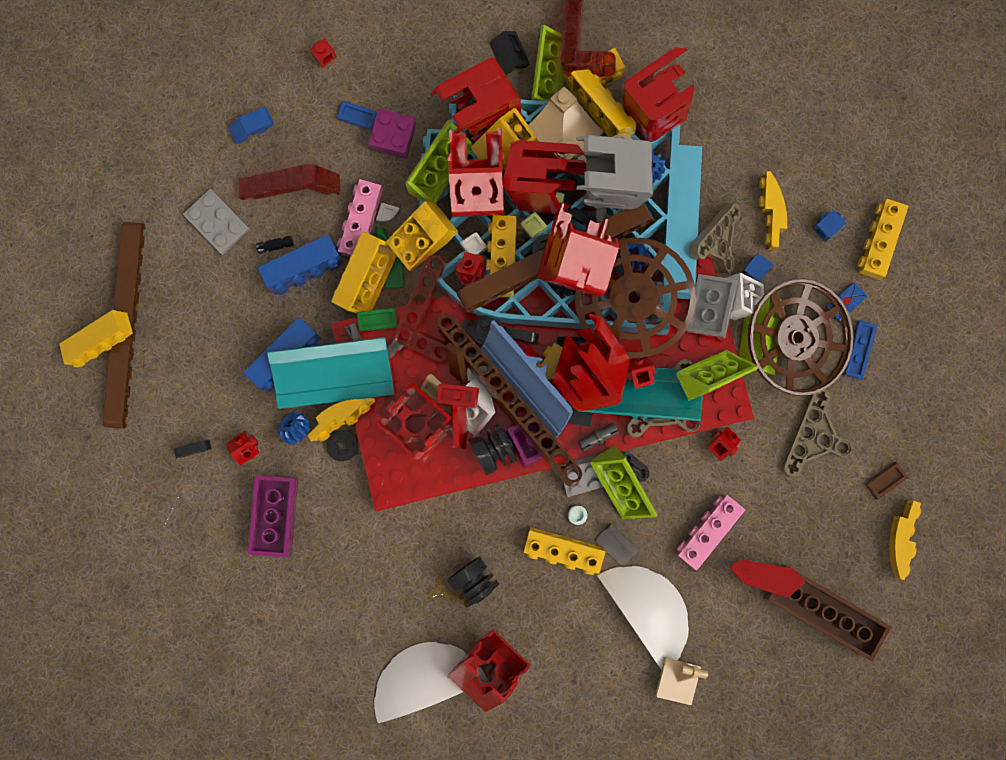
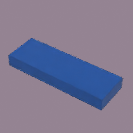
[843,320,878,380]

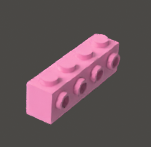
[337,179,383,257]
[676,495,745,571]

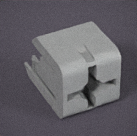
[576,135,653,209]

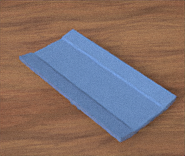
[481,320,573,438]

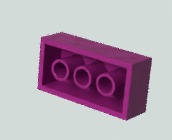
[248,475,298,557]

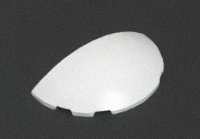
[597,566,689,670]
[374,642,487,723]

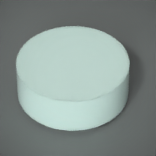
[568,505,587,525]

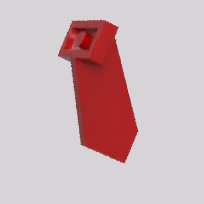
[436,384,479,450]
[730,559,806,598]

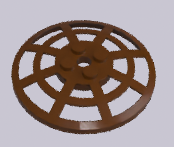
[575,238,696,358]
[748,279,854,395]

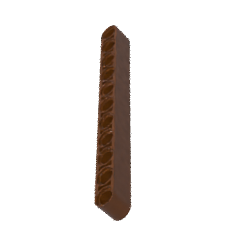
[457,203,654,312]
[103,222,146,429]
[437,313,582,487]

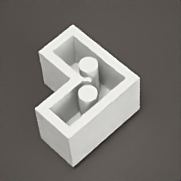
[727,273,764,320]

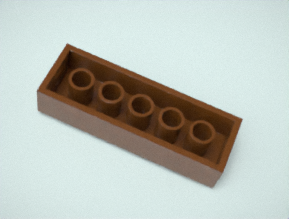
[763,564,891,662]

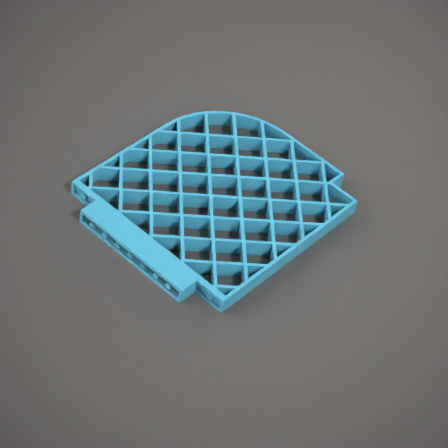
[417,95,702,335]

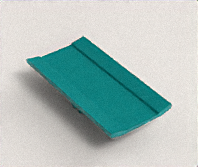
[267,337,394,409]
[579,368,703,421]

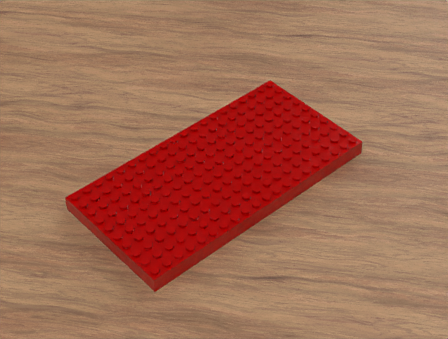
[331,234,754,512]

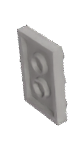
[183,189,250,255]
[687,274,738,338]
[564,453,603,497]

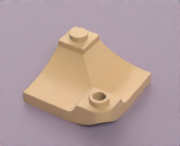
[528,87,604,160]

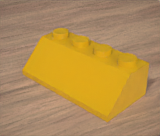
[570,69,636,137]
[331,231,397,313]

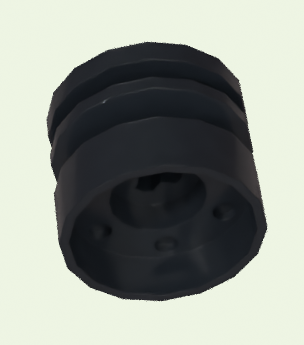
[468,424,517,476]
[447,556,499,608]

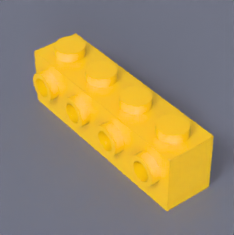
[857,199,908,280]
[487,215,517,297]
[59,310,133,368]
[524,527,606,575]

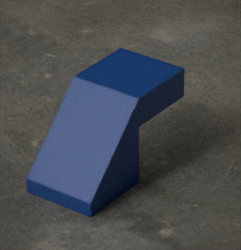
[228,107,274,144]

